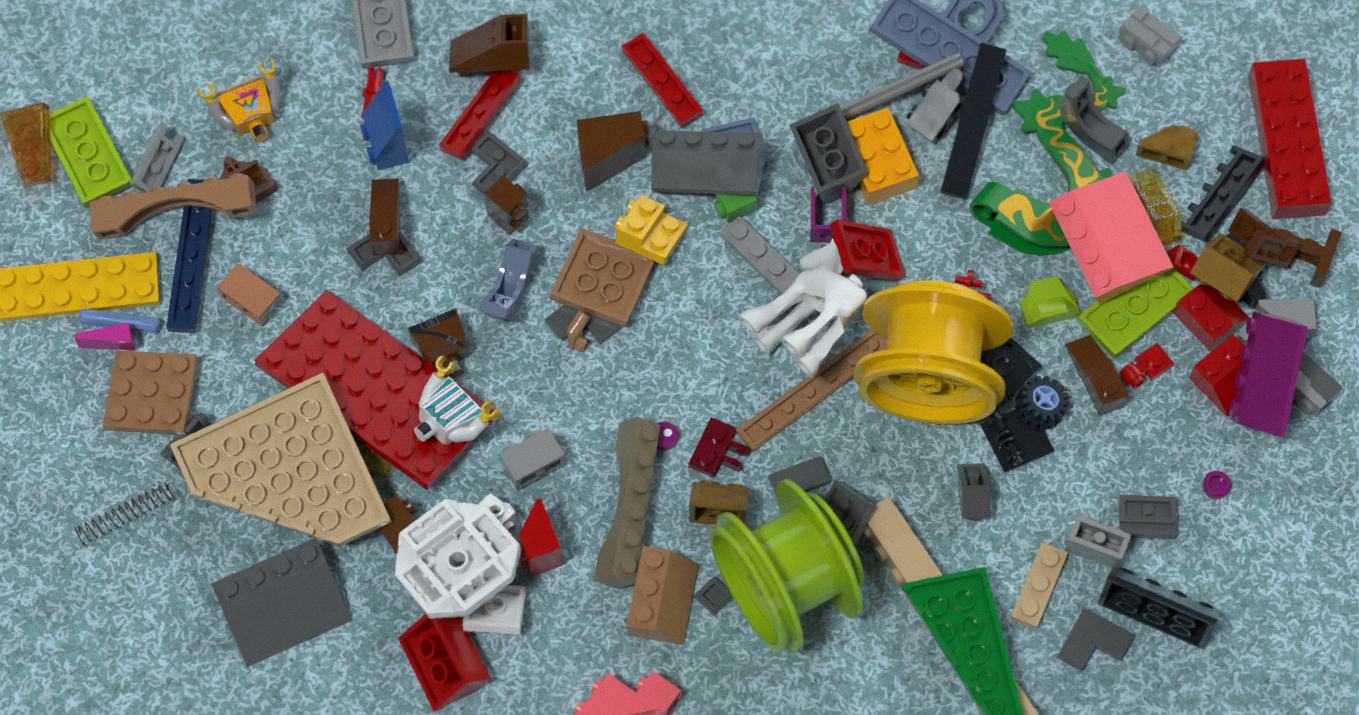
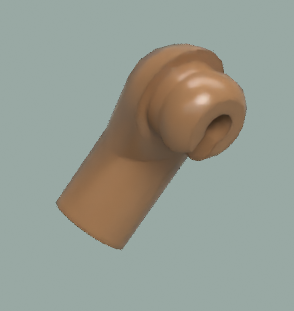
[567,310,590,352]

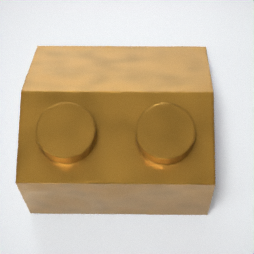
[1190,233,1267,302]
[689,480,749,525]

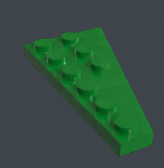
[901,567,1024,715]

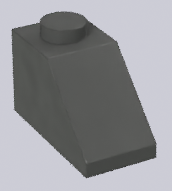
[957,464,991,521]

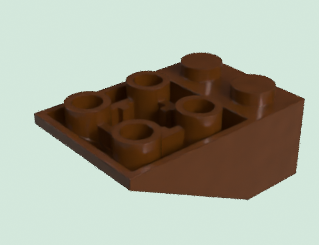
[449,13,530,74]

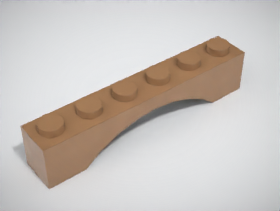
[89,173,257,240]

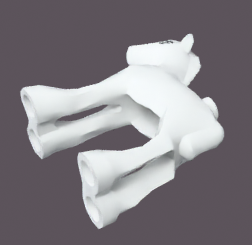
[739,238,867,378]

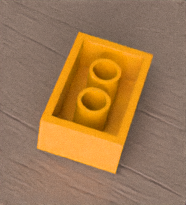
[847,108,919,206]

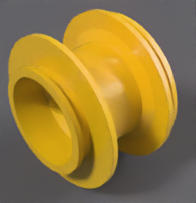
[853,280,1013,424]

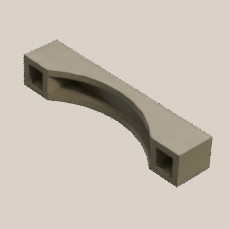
[594,416,660,589]

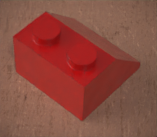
[1173,284,1249,352]
[1189,334,1244,417]
[519,498,563,577]

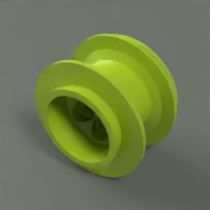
[708,479,864,653]

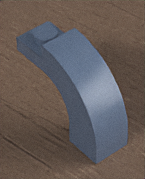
[479,238,539,321]

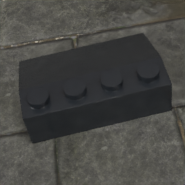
[1097,567,1219,650]

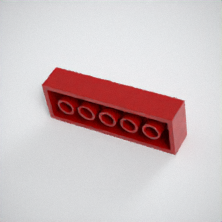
[1248,58,1331,220]

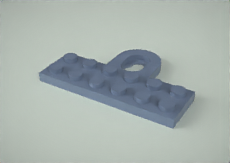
[868,0,1031,116]

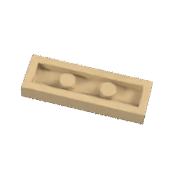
[1010,542,1068,630]

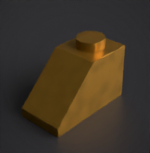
[1135,125,1199,171]

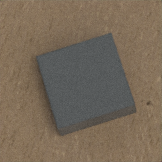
[694,576,733,616]

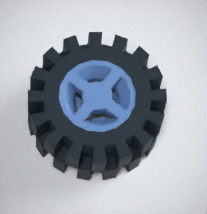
[1015,376,1070,430]

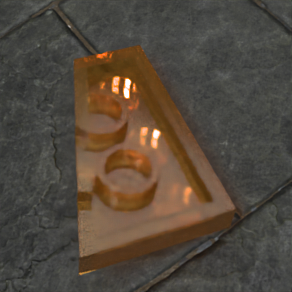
[0,102,51,186]

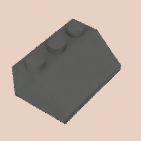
[789,103,869,204]

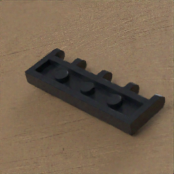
[1174,145,1265,242]

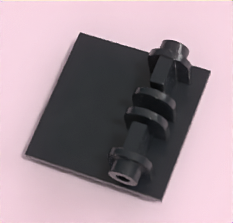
[980,409,1055,473]

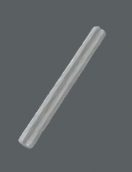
[840,53,964,119]

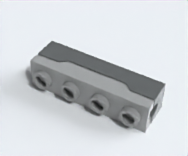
[1237,328,1343,418]

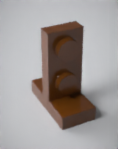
[1228,207,1300,268]
[1272,228,1342,288]

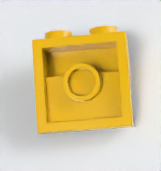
[614,195,688,265]

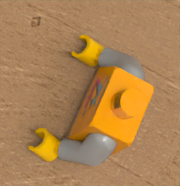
[197,58,281,142]

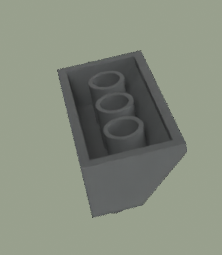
[651,130,767,195]

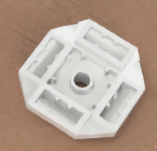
[395,499,521,618]

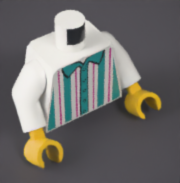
[414,356,501,444]

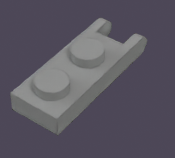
[130,123,184,193]

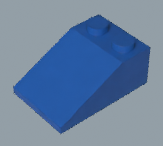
[360,81,409,171]

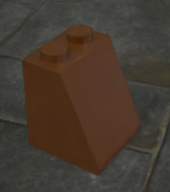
[576,111,650,191]

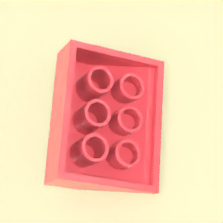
[1049,172,1174,304]

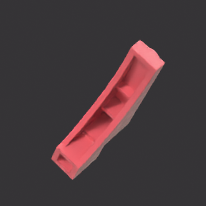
[573,671,681,715]

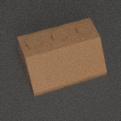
[627,546,699,645]

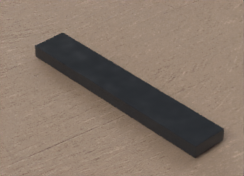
[940,42,1007,200]

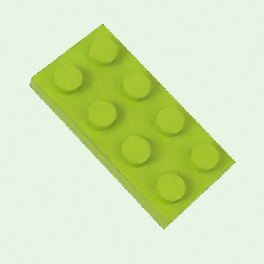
[39,96,132,208]
[1077,268,1193,359]

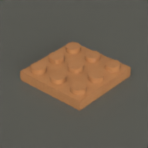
[550,228,655,327]
[103,350,199,435]

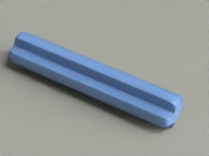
[79,309,161,334]

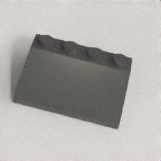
[211,538,352,667]

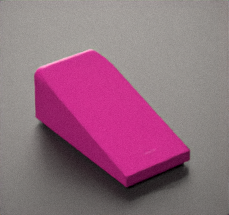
[74,322,135,351]

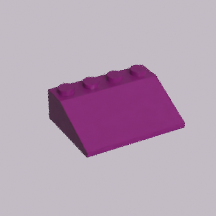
[1229,311,1308,438]

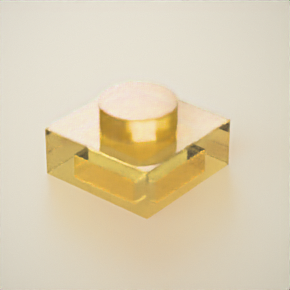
[362,446,391,478]

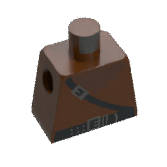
[408,308,469,378]

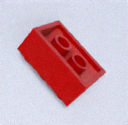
[398,613,491,712]

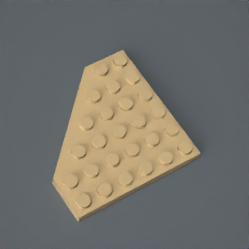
[170,373,392,546]

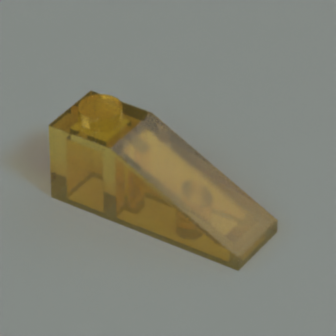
[1129,168,1181,245]

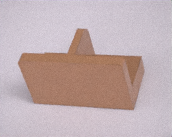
[217,264,280,327]

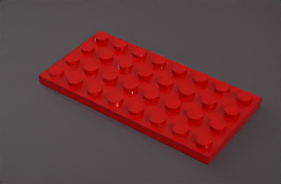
[255,290,494,490]

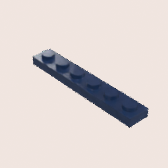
[166,179,212,333]

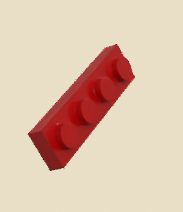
[622,32,703,128]
[439,70,522,160]

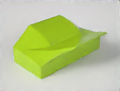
[1019,276,1080,329]

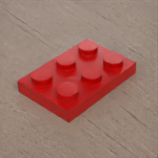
[830,219,906,282]

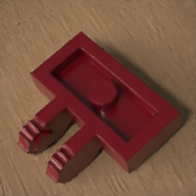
[688,417,750,478]

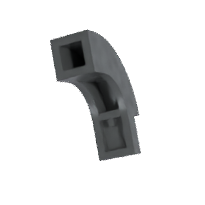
[1058,76,1129,165]

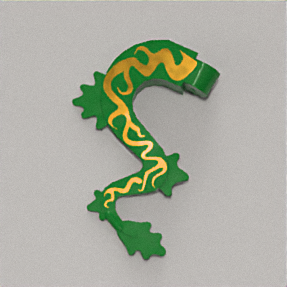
[969,31,1126,256]

